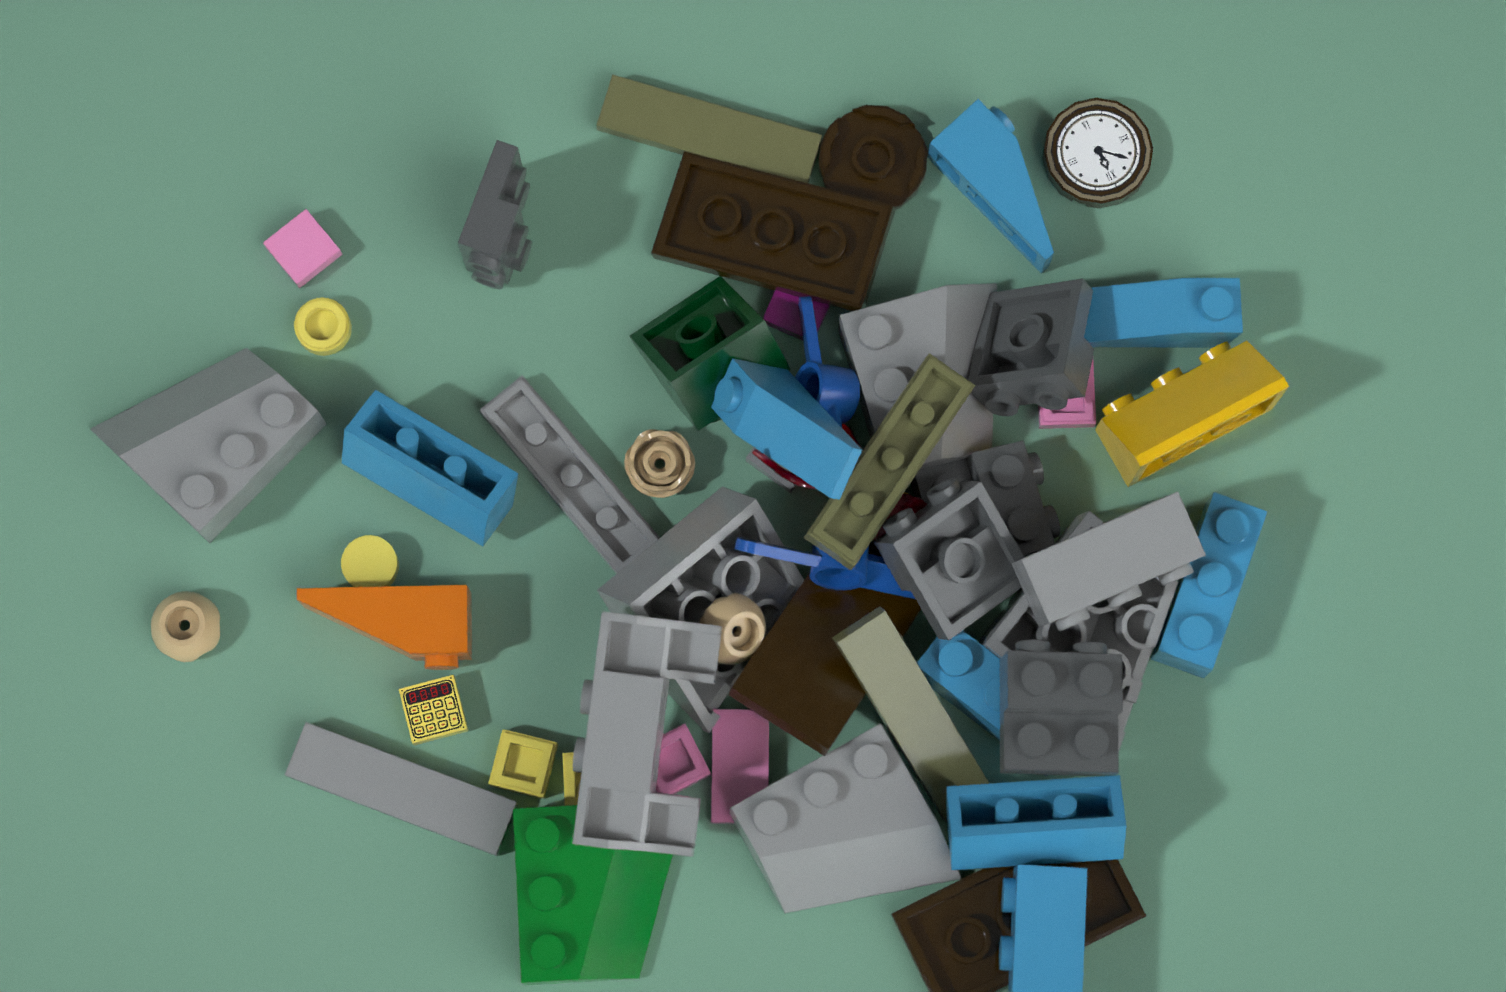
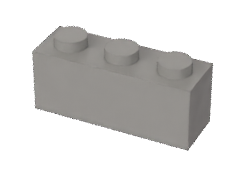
[1011,492,1206,631]

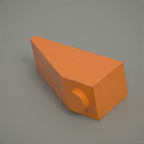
[297,585,472,670]

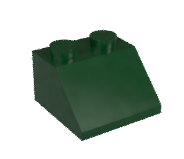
[629,276,791,431]

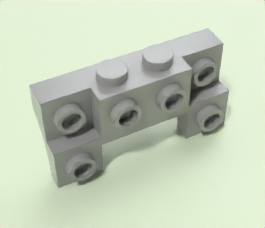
[573,611,722,857]

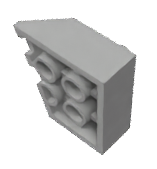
[838,283,997,470]
[90,348,326,543]
[597,486,804,733]
[978,511,1178,750]
[729,723,961,913]

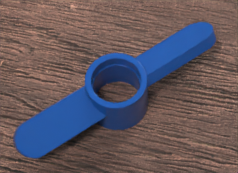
[795,296,860,429]
[734,537,915,599]

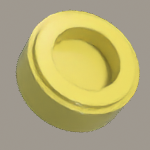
[294,298,352,356]
[341,535,399,587]

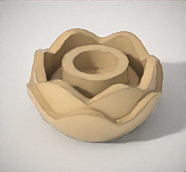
[624,429,695,498]
[151,591,220,662]
[699,593,766,665]

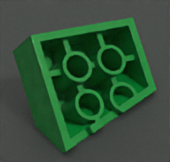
[513,805,673,985]

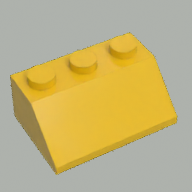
[1095,340,1289,487]

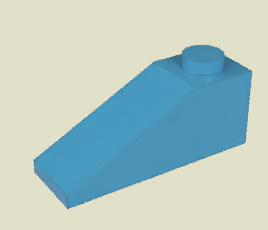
[927,99,1054,273]
[1084,278,1243,348]
[711,358,862,500]

